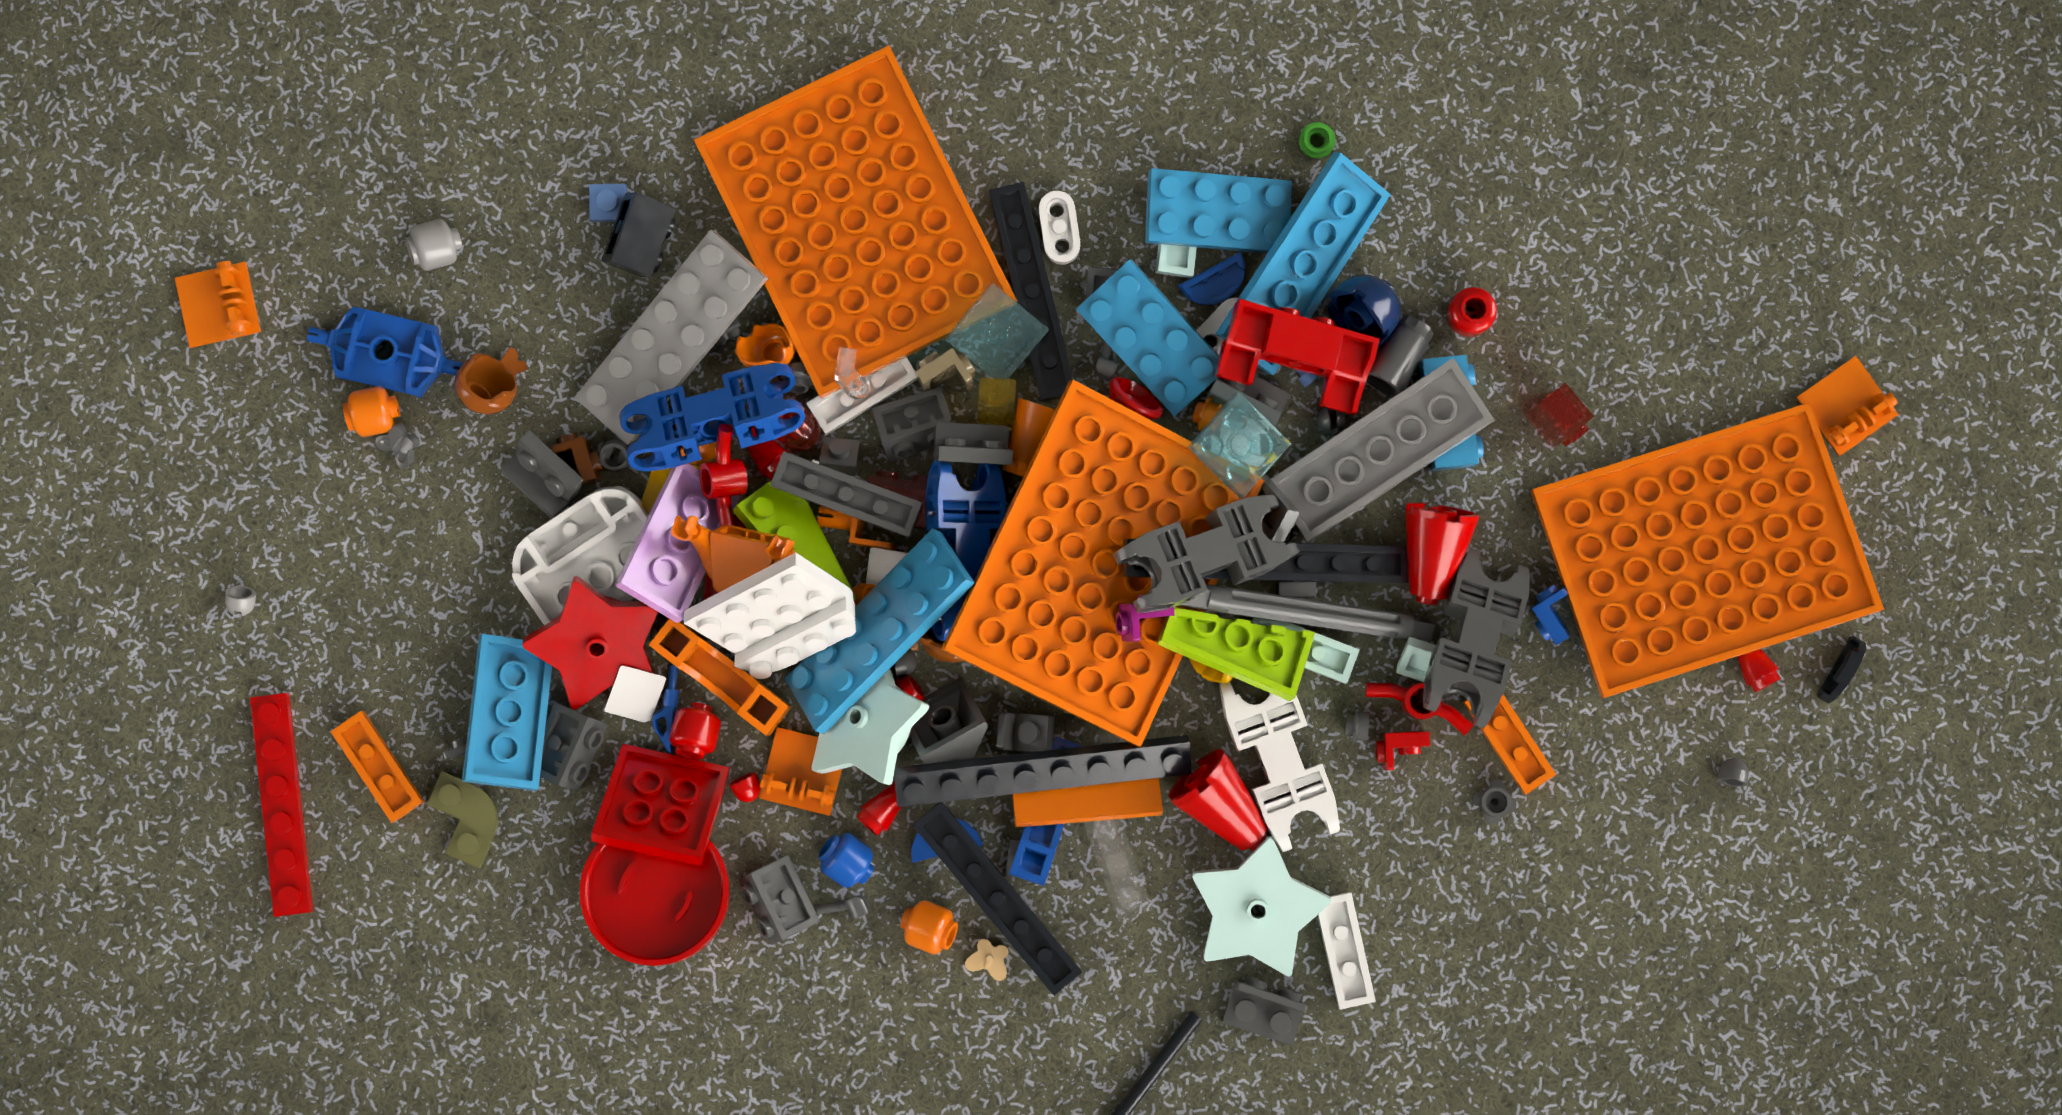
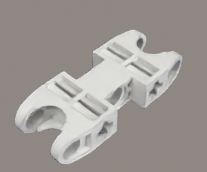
[1219,682,1340,852]

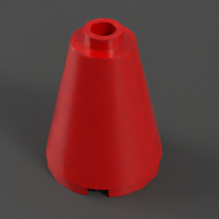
[1405,502,1479,605]
[1168,749,1268,851]

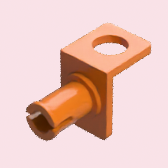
[817,506,896,551]

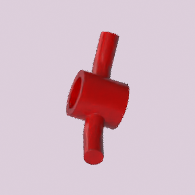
[699,424,748,527]
[1365,682,1474,735]

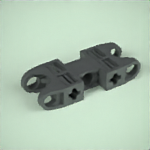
[1113,495,1299,613]
[1423,548,1530,728]

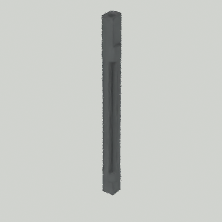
[1179,584,1435,642]

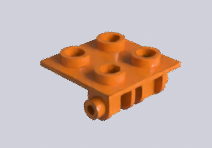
[175,261,261,348]
[1796,356,1899,456]
[759,727,842,816]

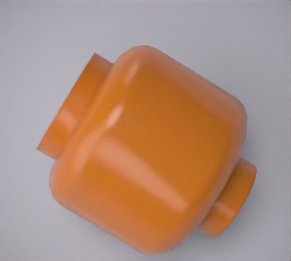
[343,386,401,437]
[900,900,958,955]

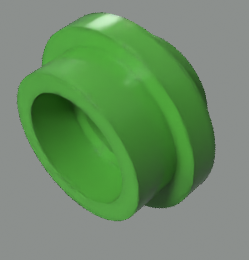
[1299,122,1335,159]

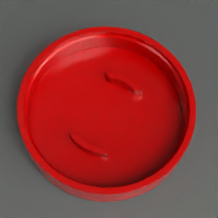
[579,840,730,966]

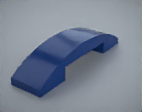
[1009,737,1082,886]

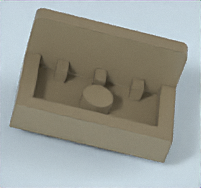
[915,348,976,391]

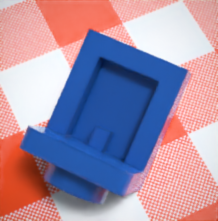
[1532,584,1571,645]

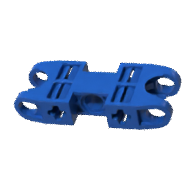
[619,363,805,471]
[925,460,1006,641]

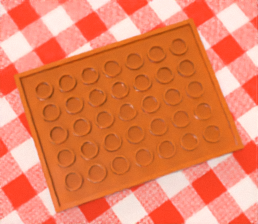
[694,45,1017,398]
[942,380,1264,747]
[1530,402,1884,699]

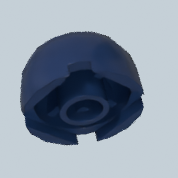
[1327,274,1401,346]

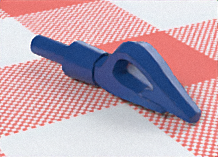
[651,665,680,754]

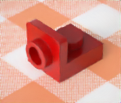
[1375,731,1430,771]

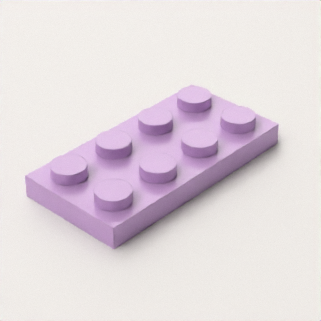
[615,463,741,623]

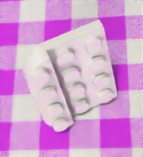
[512,486,648,625]
[684,552,856,679]

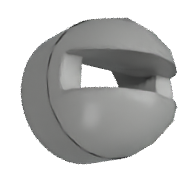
[225,586,256,616]

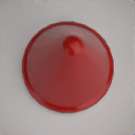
[1109,377,1163,420]

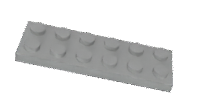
[574,230,769,445]
[1271,358,1495,542]

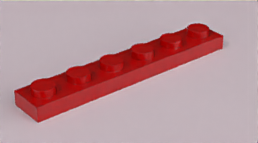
[250,693,313,917]

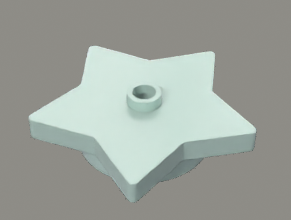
[812,669,929,785]
[1192,836,1331,977]

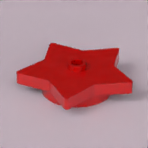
[523,576,658,710]

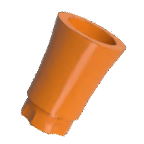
[1002,398,1055,477]

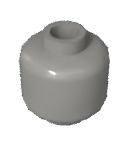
[405,219,462,271]

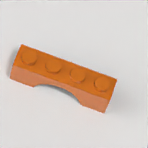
[649,619,792,736]

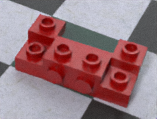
[1215,299,1380,415]

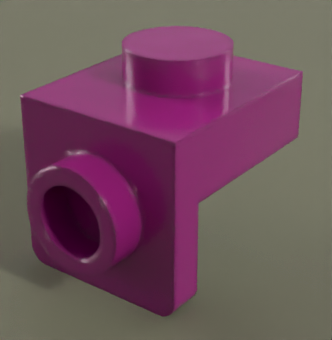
[1116,595,1175,642]

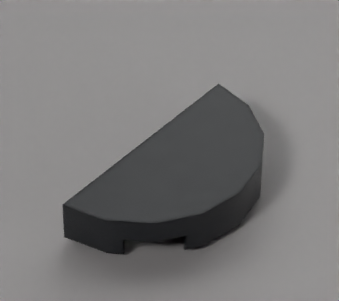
[1817,636,1866,704]

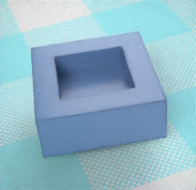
[589,184,627,222]

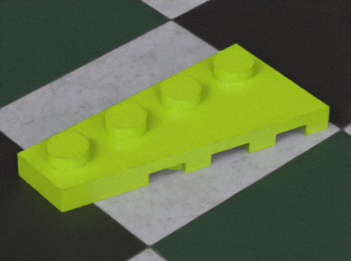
[733,481,857,601]
[1157,607,1315,701]

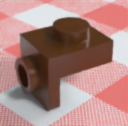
[549,433,604,485]

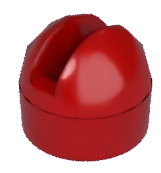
[729,772,761,803]

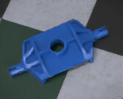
[307,307,463,398]

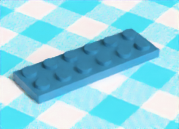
[1215,152,1391,375]
[785,528,974,734]

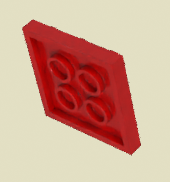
[591,743,730,866]

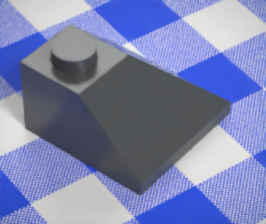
[909,677,988,764]

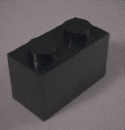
[601,192,675,277]

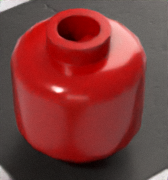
[1446,287,1497,337]
[669,702,721,760]

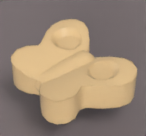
[965,938,1009,981]

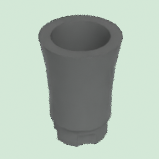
[1366,315,1434,398]

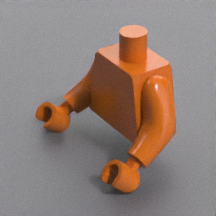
[671,516,797,592]

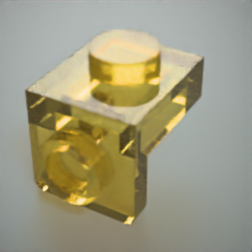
[978,378,1016,430]

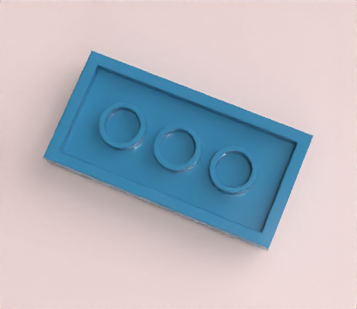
[1145,168,1292,253]
[1076,259,1219,417]
[462,634,552,791]

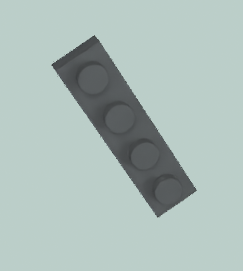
[770,451,922,538]

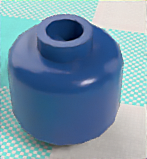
[818,833,875,888]

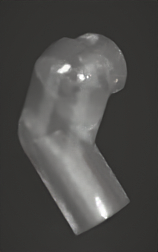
[835,347,870,400]

